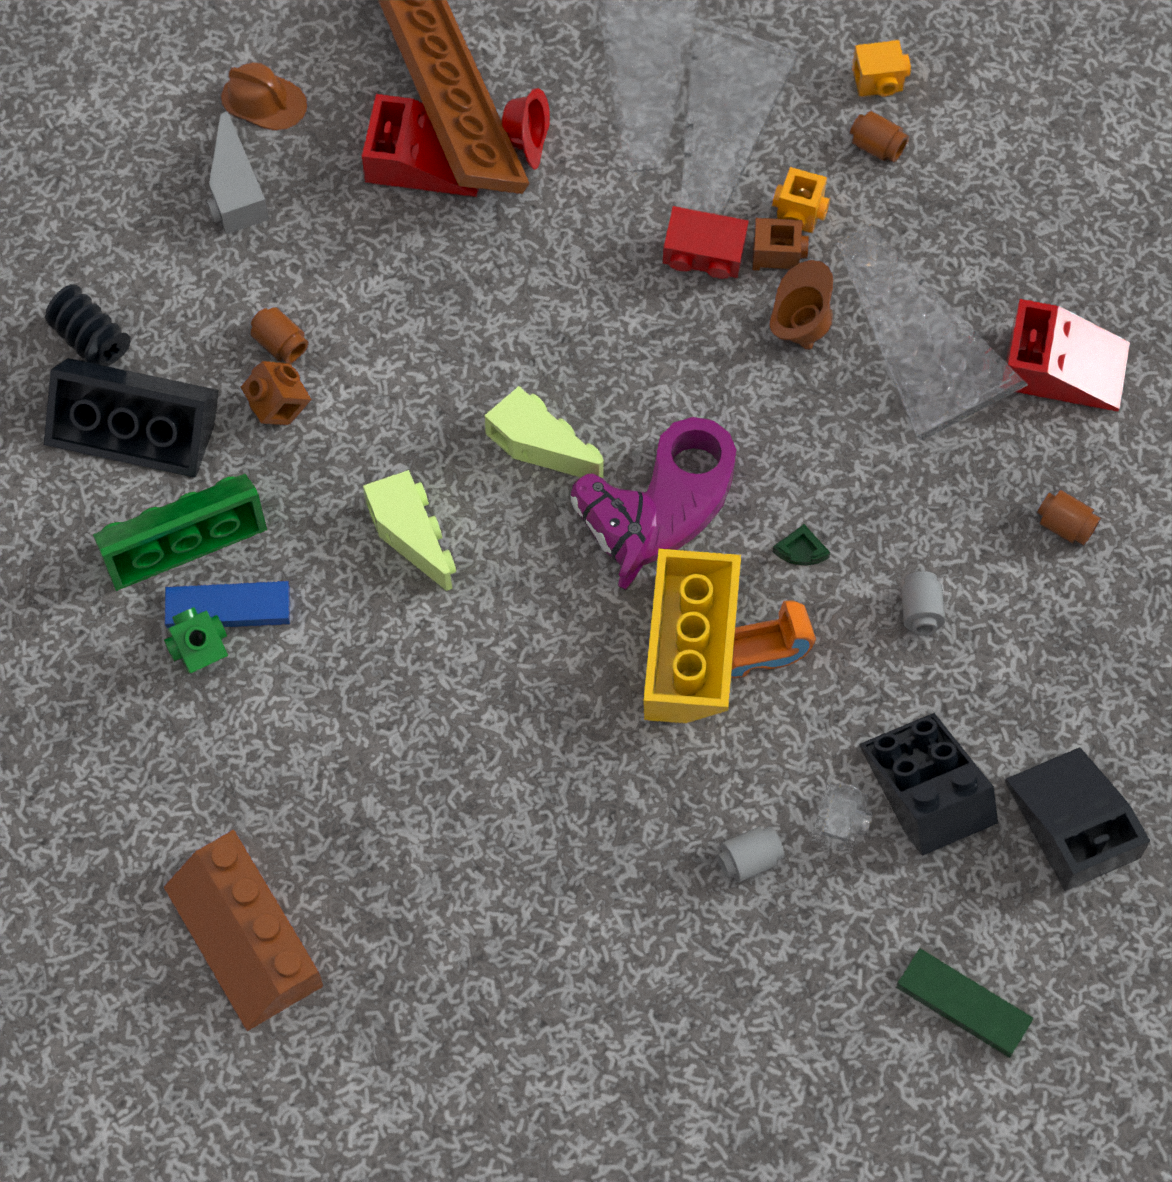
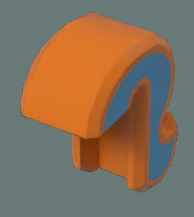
[731,600,816,678]

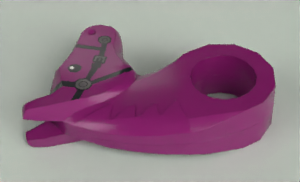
[571,417,736,590]

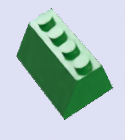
[93,474,267,591]

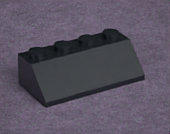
[43,358,219,478]

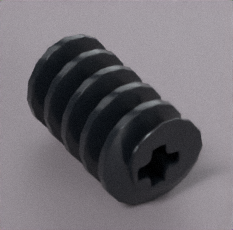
[45,284,131,366]

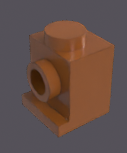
[752,218,809,271]

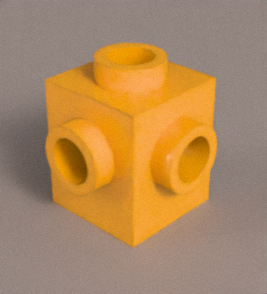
[772,167,830,234]

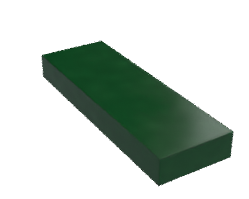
[896,948,1034,1058]

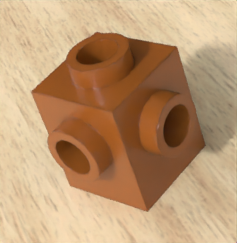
[240,361,312,425]

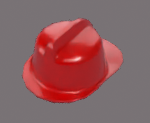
[501,88,550,170]

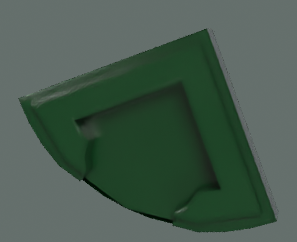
[772,524,830,566]

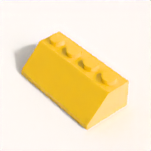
[643,549,741,723]

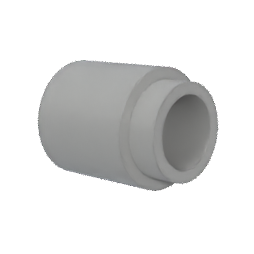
[901,571,945,636]
[717,826,785,882]

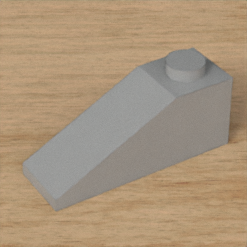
[206,111,269,234]

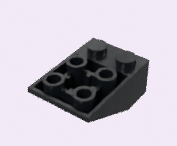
[859,713,998,856]
[1005,747,1150,891]

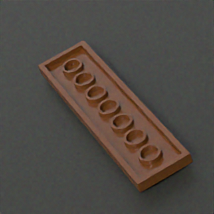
[378,0,530,194]

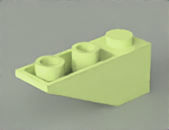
[484,386,604,478]
[363,470,456,591]

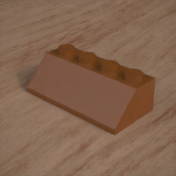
[164,830,324,1031]

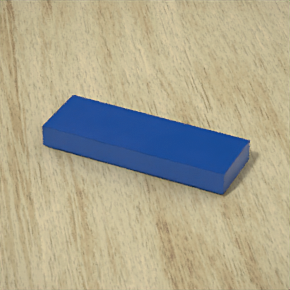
[165,581,290,628]

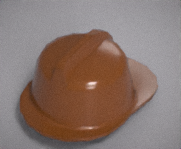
[221,62,307,131]
[769,260,833,350]

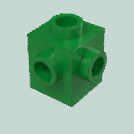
[164,607,229,674]

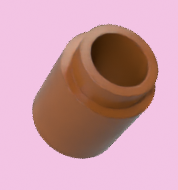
[850,111,909,162]
[250,307,309,364]
[1037,490,1101,546]

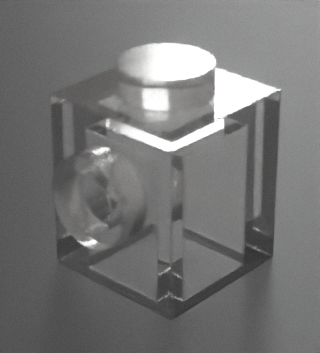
[811,783,873,855]

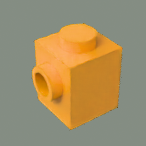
[852,40,911,97]

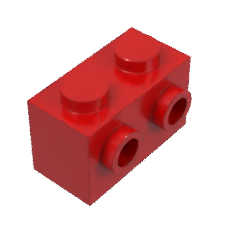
[662,206,749,279]

